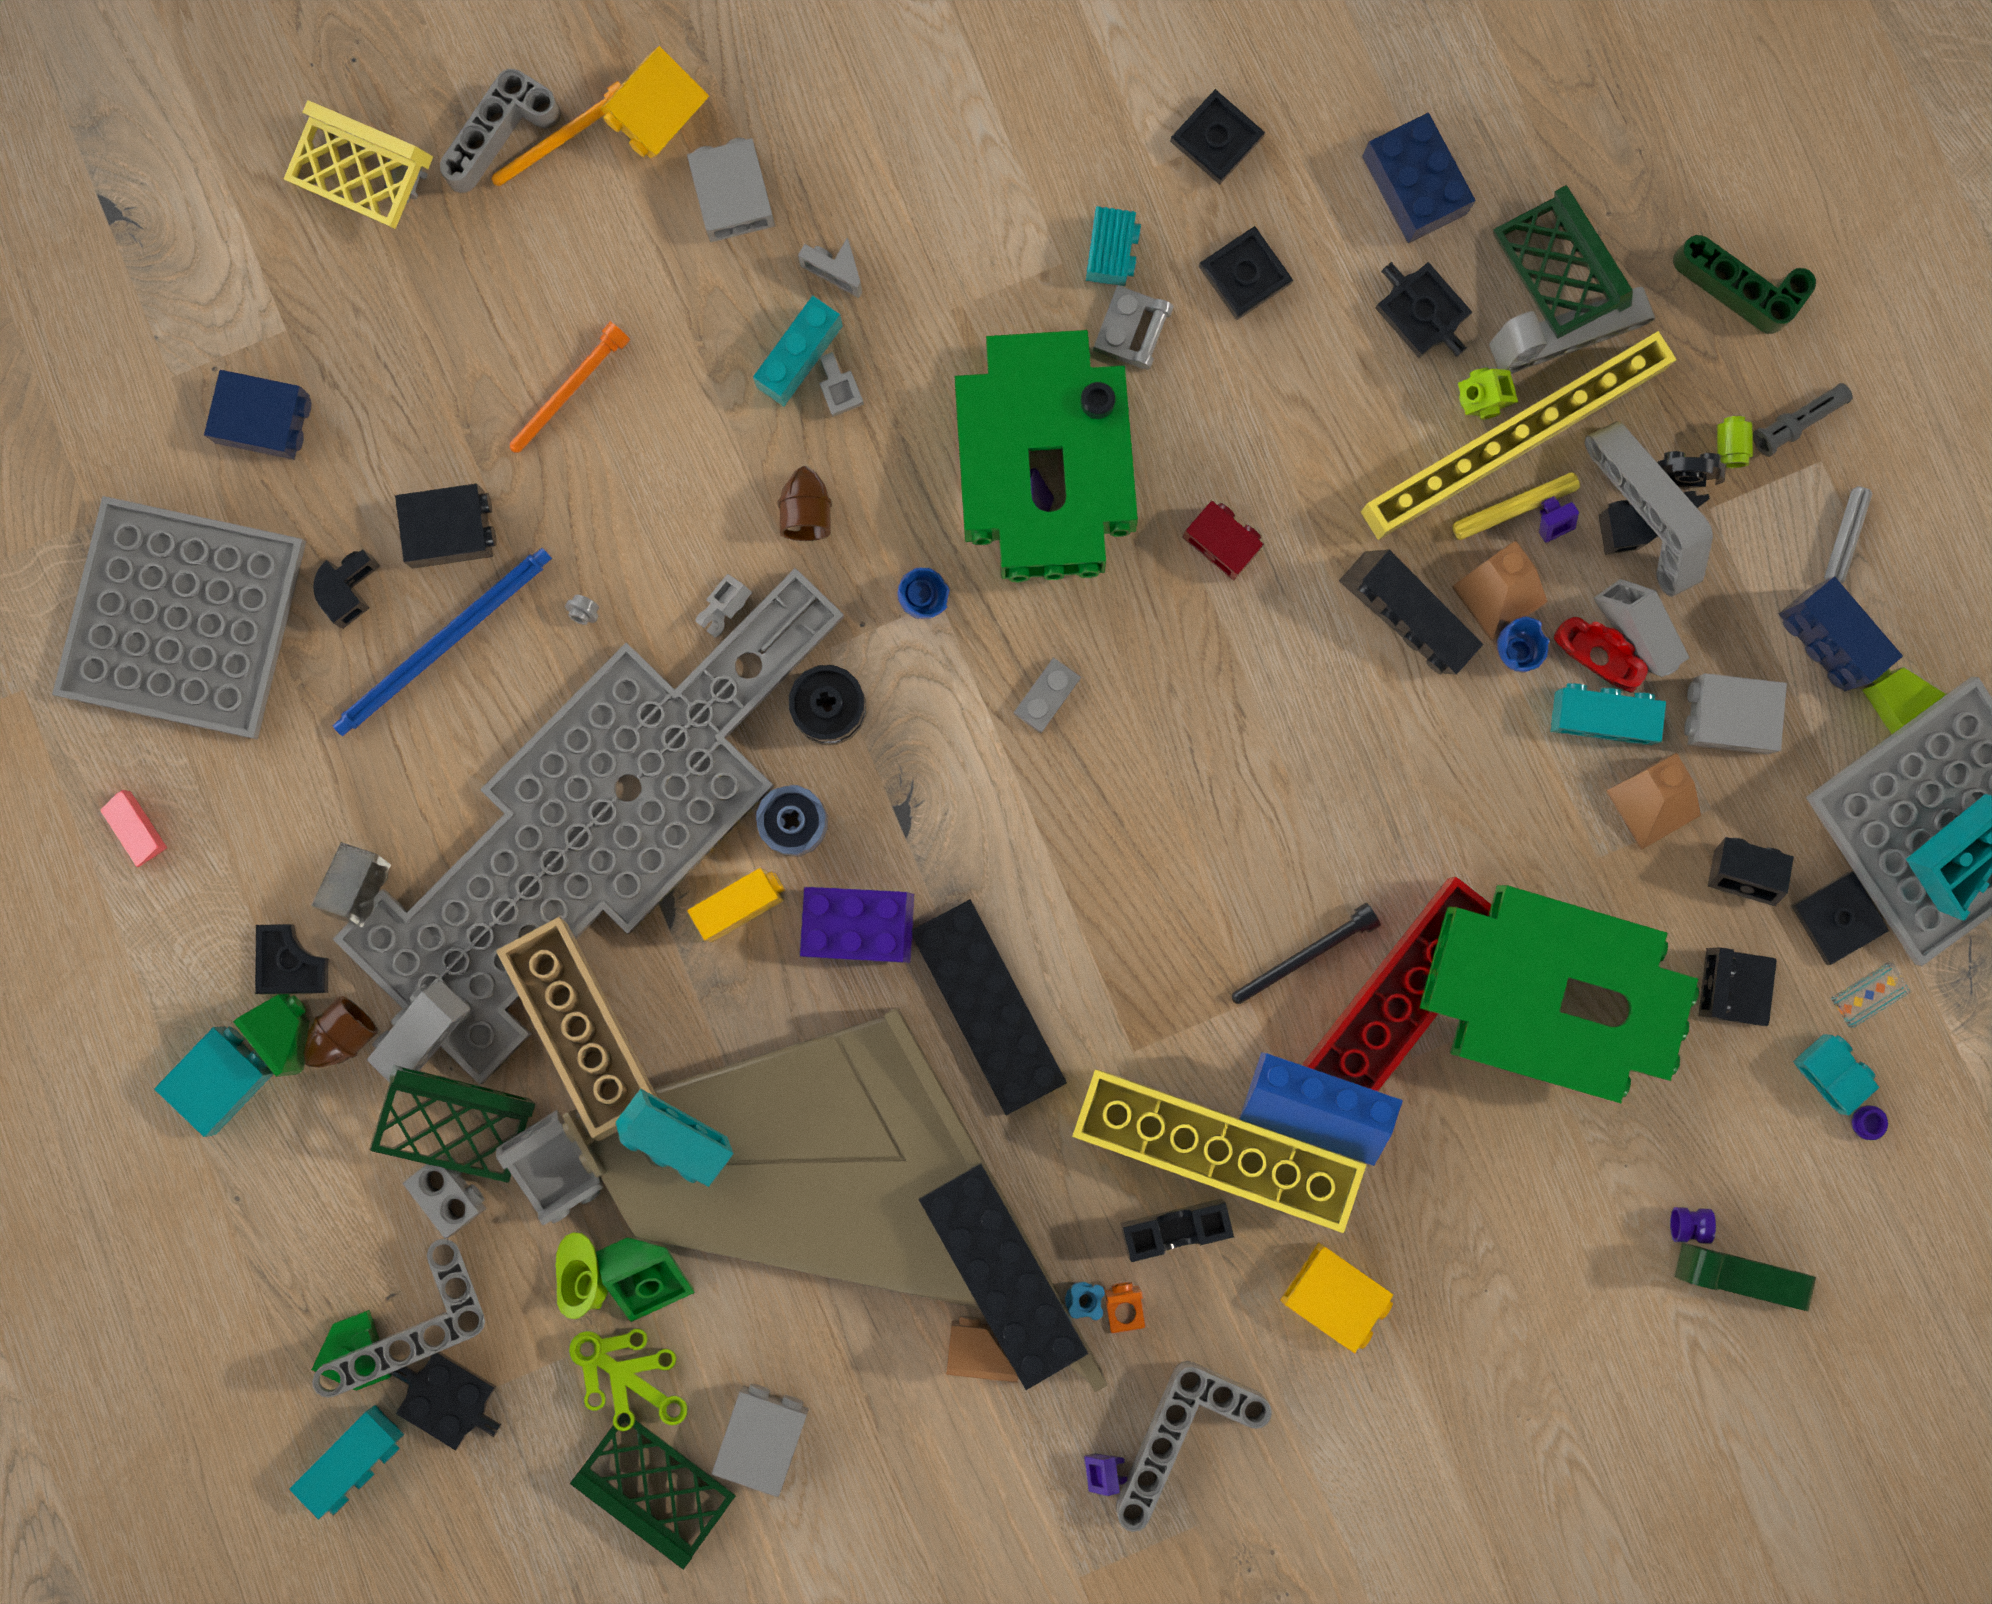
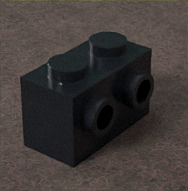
[1707,837,1794,906]

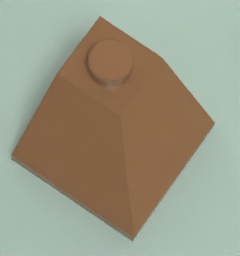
[1452,540,1548,641]
[1606,753,1701,850]
[946,1316,1018,1383]

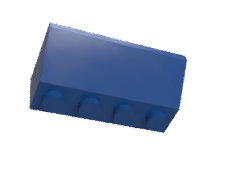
[1239,1052,1403,1166]

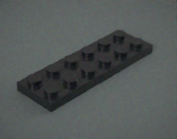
[912,899,1067,1116]
[918,1163,1089,1390]

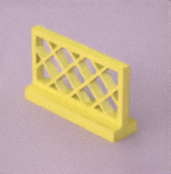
[284,100,433,229]

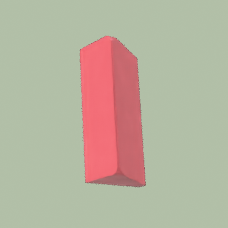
[100,790,167,867]

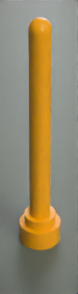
[491,81,621,186]

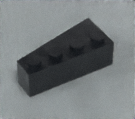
[1339,549,1484,675]

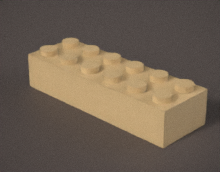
[496,916,658,1141]

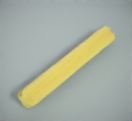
[1452,472,1580,540]

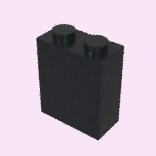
[395,483,497,569]

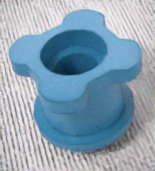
[1065,1282,1105,1320]

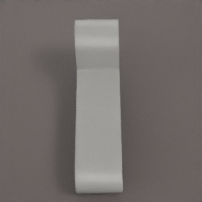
[440,69,561,193]

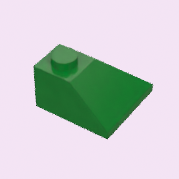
[233,994,310,1077]
[596,1237,695,1322]

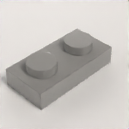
[1014,657,1081,733]

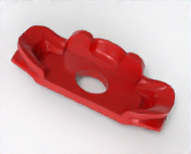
[1554,617,1648,693]

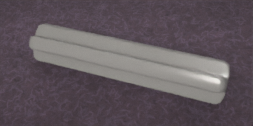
[1824,486,1872,583]

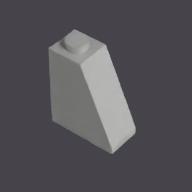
[1594,579,1690,677]

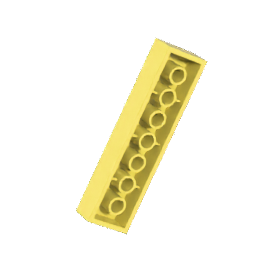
[1072,1069,1366,1233]

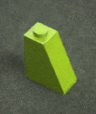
[1862,667,1947,734]

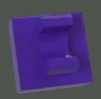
[1539,496,1579,543]
[1084,1453,1128,1496]

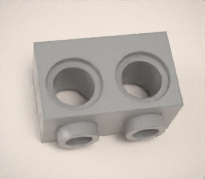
[402,1154,486,1239]

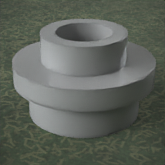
[565,595,599,625]

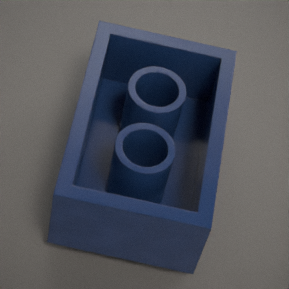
[1362,112,1476,244]
[1779,576,1903,692]

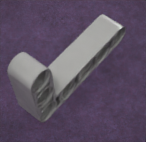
[1489,287,1655,374]
[1585,421,1713,597]
[312,1239,485,1398]
[1116,1361,1272,1532]

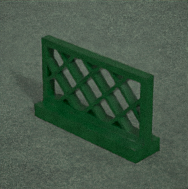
[1493,185,1633,339]
[369,1065,535,1183]
[570,1413,736,1570]

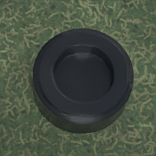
[1081,382,1115,419]

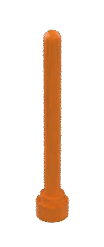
[510,321,631,453]

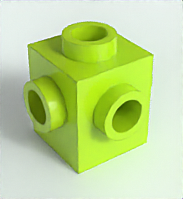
[1458,367,1518,420]

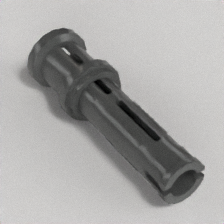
[1753,383,1853,457]

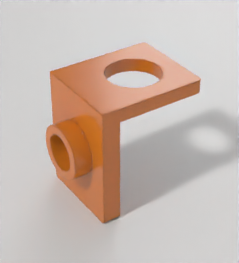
[1105,1282,1145,1333]

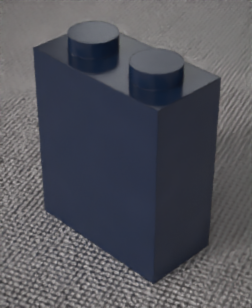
[204,370,312,460]

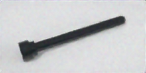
[1232,903,1381,1004]

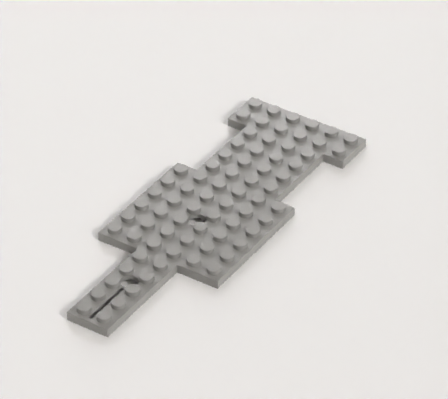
[333,568,845,1084]

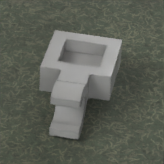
[819,352,864,417]
[695,574,752,638]

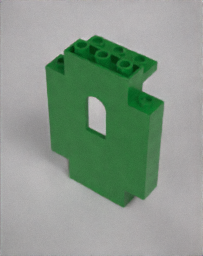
[954,330,1138,582]
[1419,885,1699,1104]

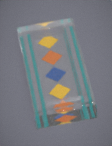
[1831,962,1911,1028]

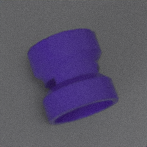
[1670,1207,1716,1244]

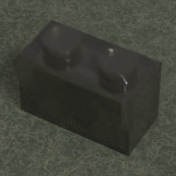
[311,842,391,927]

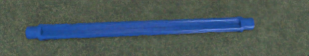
[332,547,552,737]

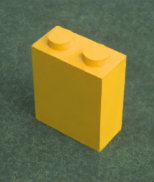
[600,46,709,158]
[687,867,785,942]
[1280,1242,1394,1354]

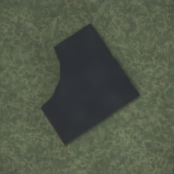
[255,924,328,994]

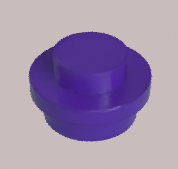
[1852,1105,1888,1140]

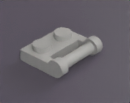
[1093,285,1174,370]

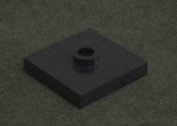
[1170,89,1265,185]
[1199,226,1293,320]
[1791,871,1889,965]

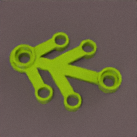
[569,1328,688,1431]

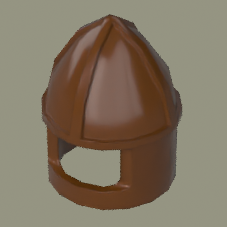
[778,466,832,541]
[303,996,378,1068]

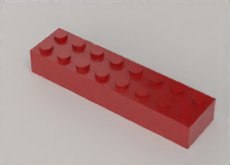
[1302,877,1491,1091]

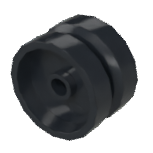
[789,665,867,745]

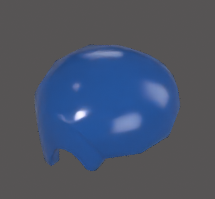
[897,568,950,619]
[1497,616,1550,673]

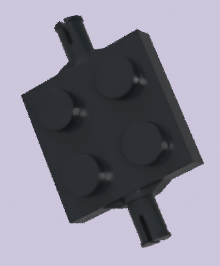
[1375,262,1472,358]
[392,1352,502,1451]

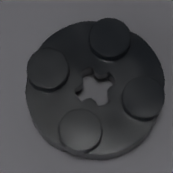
[1657,451,1726,488]

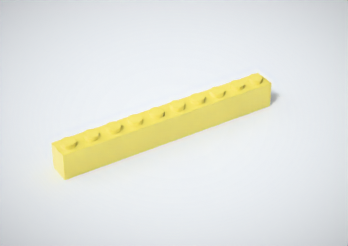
[1361,331,1677,540]

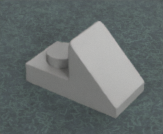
[798,238,862,298]

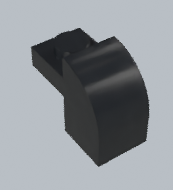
[313,549,380,629]

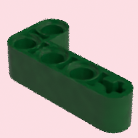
[1673,235,1816,334]
[1674,1243,1816,1311]

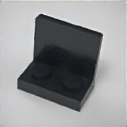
[1698,947,1777,1026]

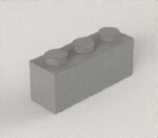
[367,980,471,1082]

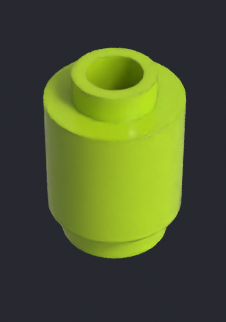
[1717,416,1753,468]

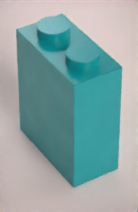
[154,1026,273,1137]

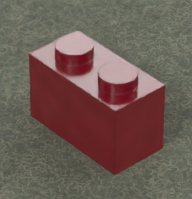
[1182,500,1264,581]

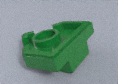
[311,1310,392,1391]

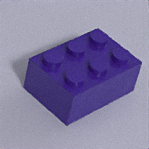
[800,887,915,963]

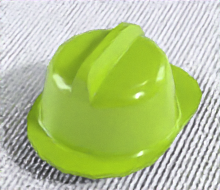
[556,1232,608,1319]

